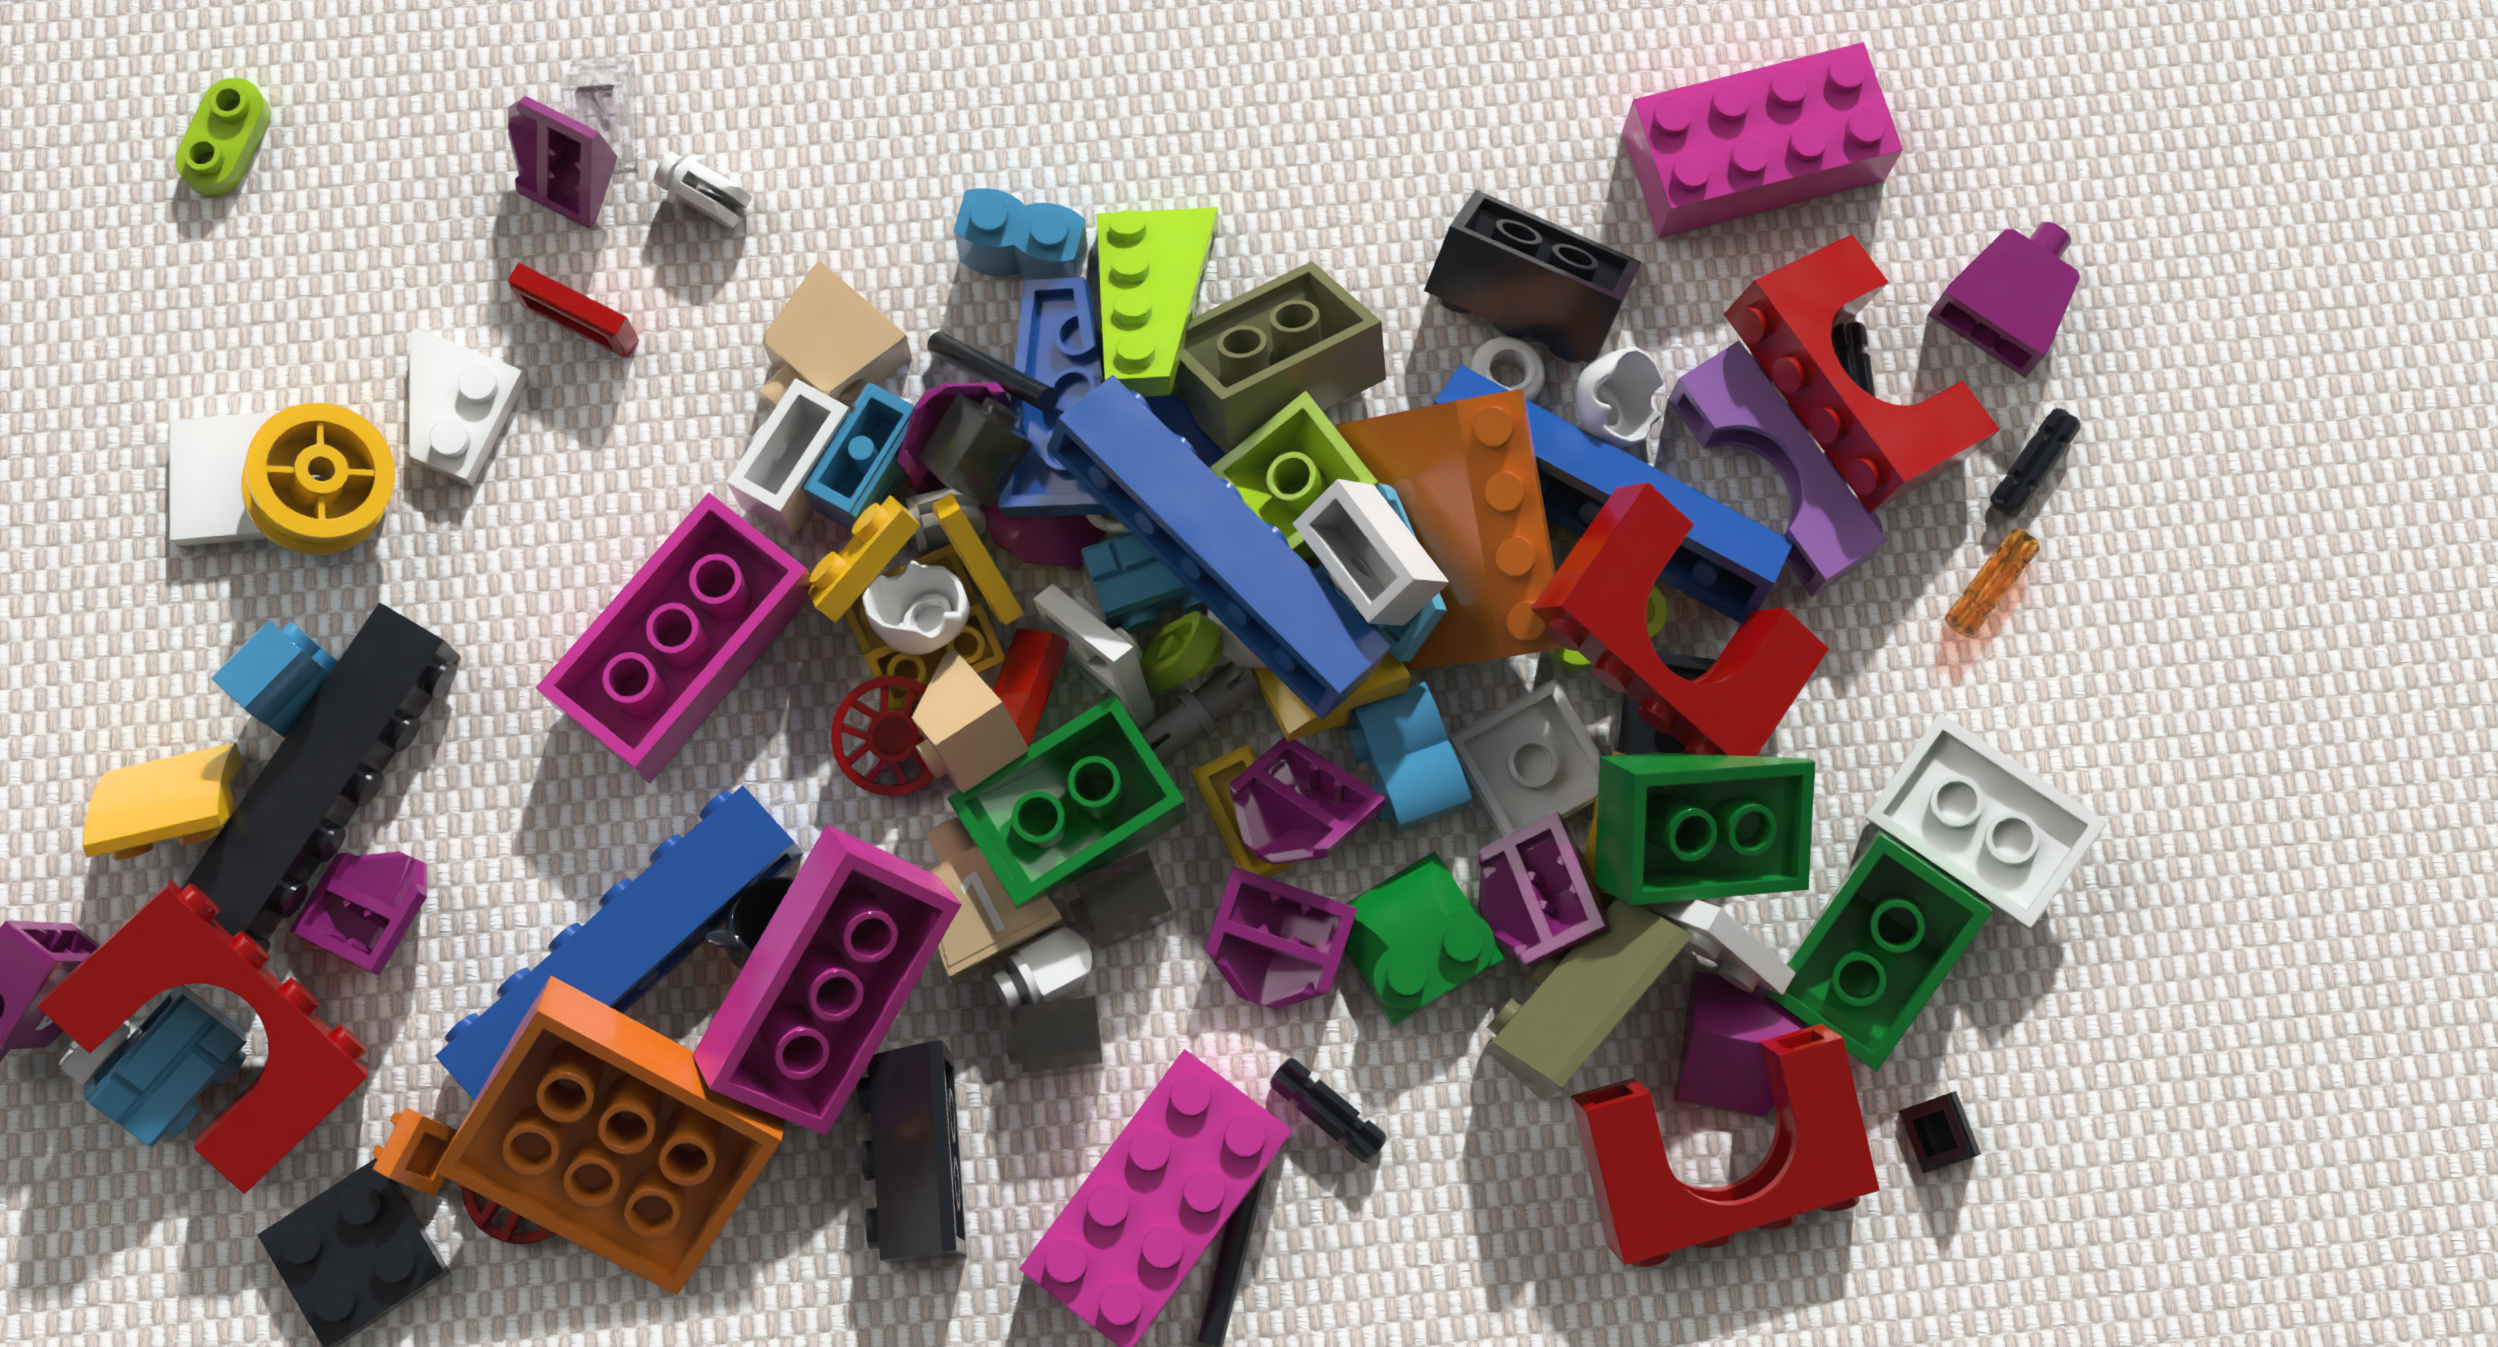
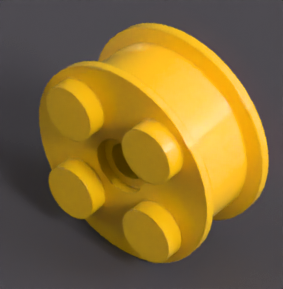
[241,403,395,555]

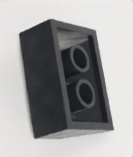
[1424,190,1641,364]
[857,1040,967,1263]

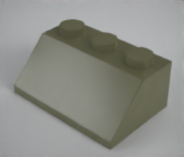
[1175,261,1386,454]
[1485,898,1692,1102]

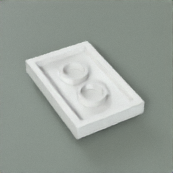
[1865,712,2107,931]

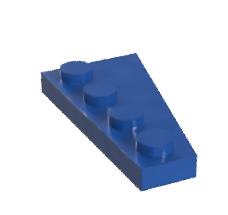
[998,277,1112,518]

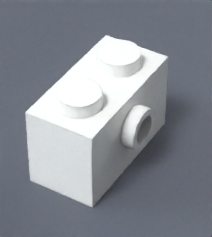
[726,378,851,537]
[1293,479,1449,626]

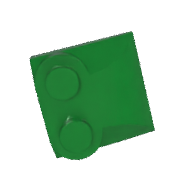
[1344,851,1504,1029]

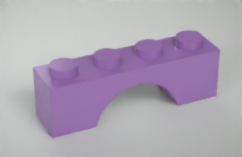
[1668,341,1887,597]

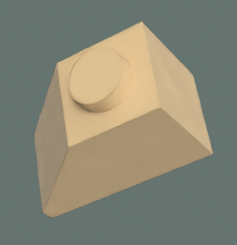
[912,649,1029,793]

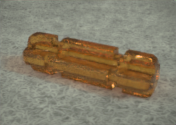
[1945,528,2040,638]

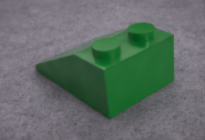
[947,694,1187,910]
[1595,752,1815,905]
[1766,829,1993,1072]

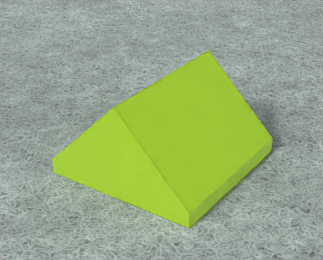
[1209,391,1379,559]

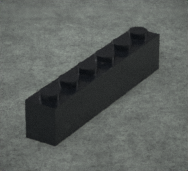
[181,602,461,954]

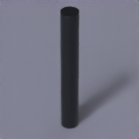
[927,331,1059,412]
[1197,1168,1268,1347]

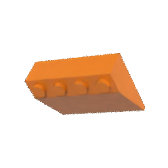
[1335,389,1564,671]
[435,976,785,1295]

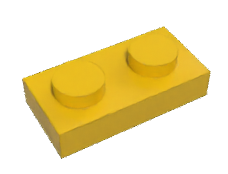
[806,495,921,623]

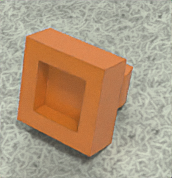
[372,1107,457,1196]

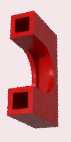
[1723,234,2000,513]
[1531,482,1829,756]
[37,880,369,1195]
[1570,1024,1880,1267]

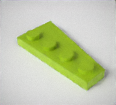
[1096,207,1218,397]

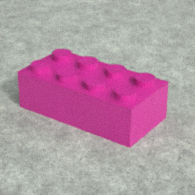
[1622,42,1903,239]
[536,492,812,784]
[693,824,962,1136]
[1019,1049,1292,1347]

